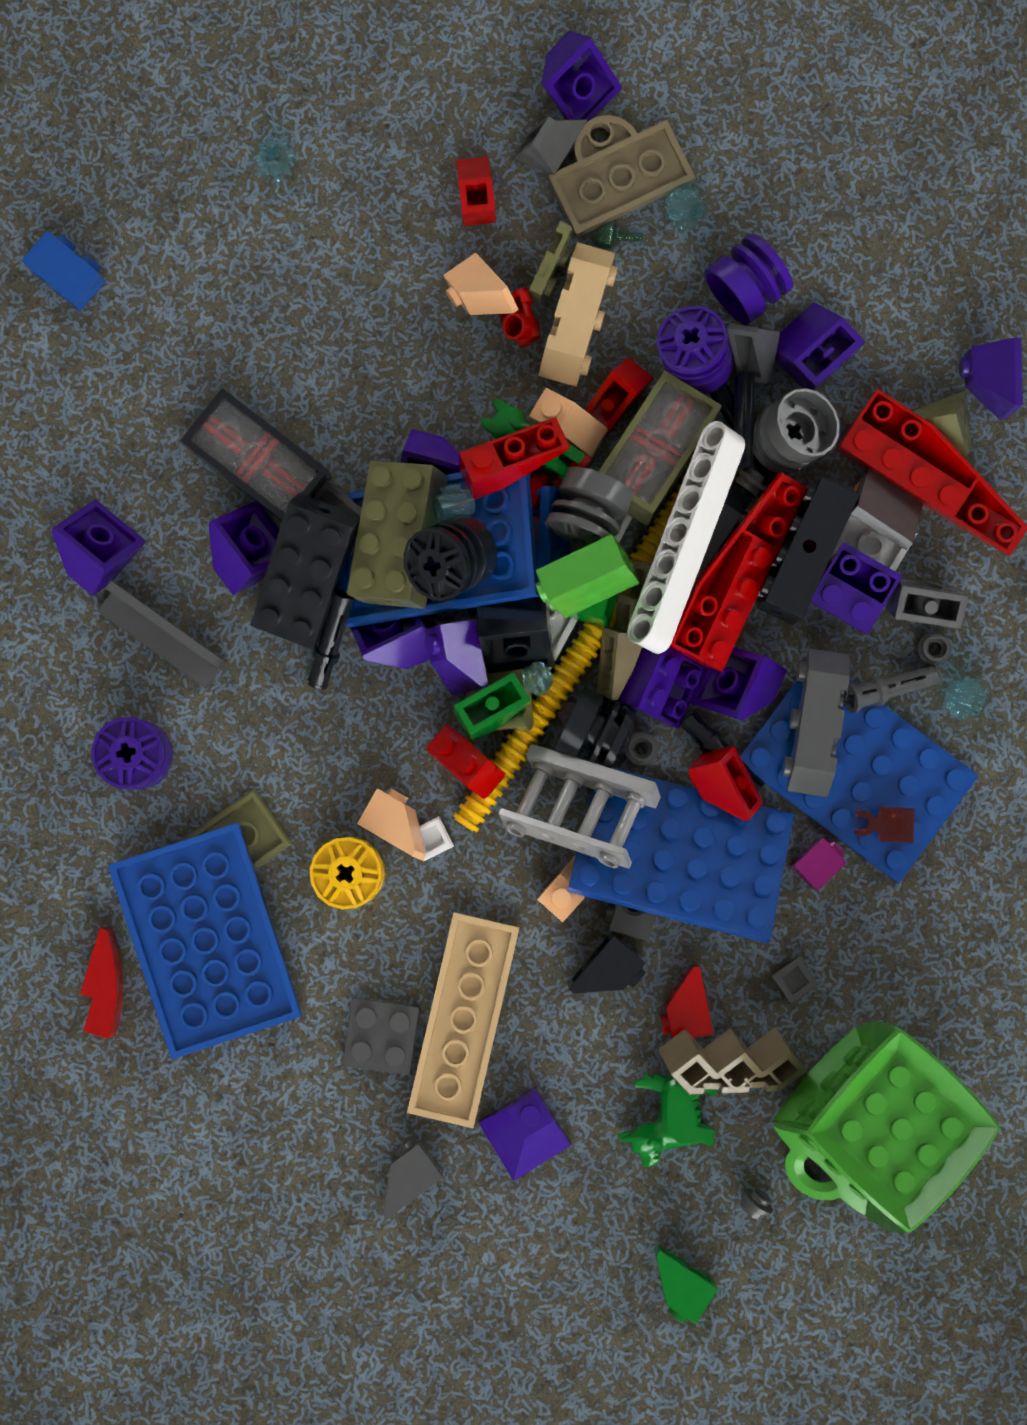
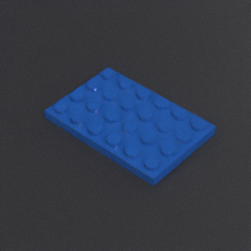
[341,472,540,628]
[740,679,979,884]
[567,764,794,944]
[108,822,303,1060]

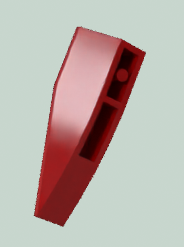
[835,389,1027,556]
[670,473,807,672]

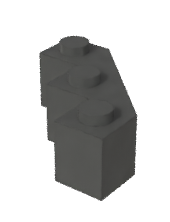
[782,648,850,798]

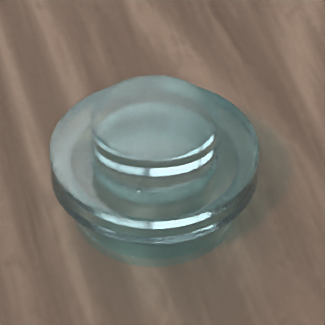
[523,662,552,696]

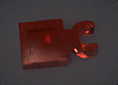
[854,807,915,843]

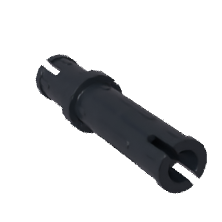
[307,590,355,690]
[679,710,765,791]

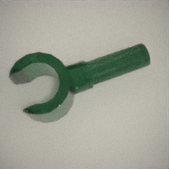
[595,225,643,249]

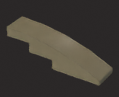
[597,561,652,700]

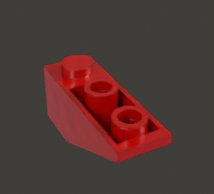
[459,417,570,500]

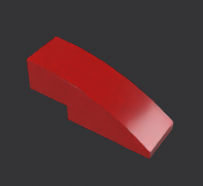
[80,926,123,1039]

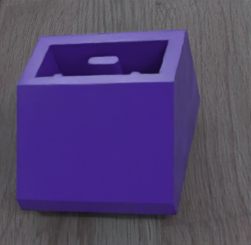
[775,302,865,391]
[810,542,902,635]
[614,647,704,729]

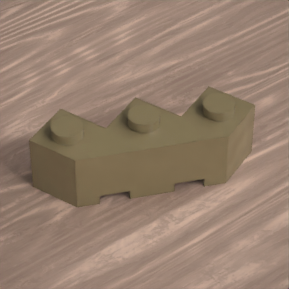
[658,1027,807,1094]

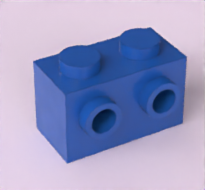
[21,230,105,312]

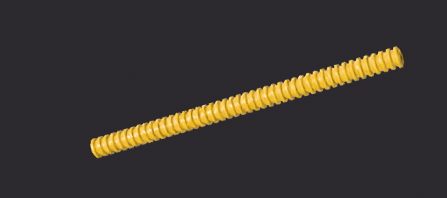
[453,476,685,832]

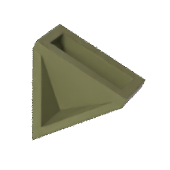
[914,391,971,459]

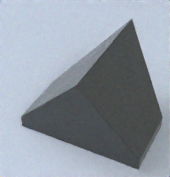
[513,116,588,175]
[724,323,780,384]

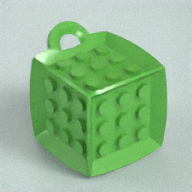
[772,1022,1000,1233]

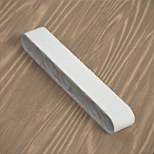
[627,421,745,654]

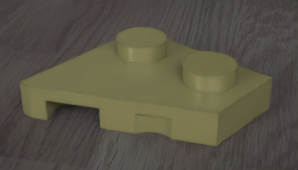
[529,221,573,303]

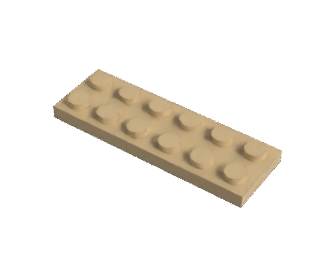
[407,912,520,1128]

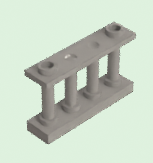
[498,744,661,869]

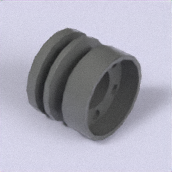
[753,388,840,474]
[544,466,633,548]

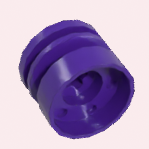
[704,234,793,326]
[656,306,734,395]
[91,717,173,790]

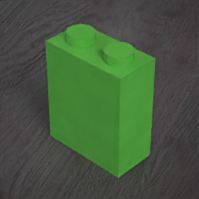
[535,534,640,618]

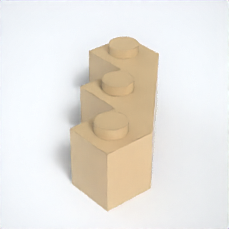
[538,242,618,387]

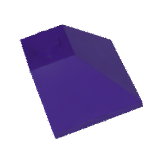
[541,31,622,122]
[959,338,1023,420]
[400,429,460,475]
[52,499,146,596]
[209,501,279,595]
[350,616,430,669]
[424,619,488,695]
[690,647,787,721]
[478,1086,571,1181]

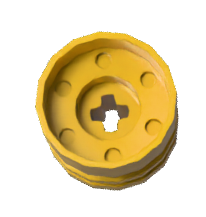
[310,837,386,910]

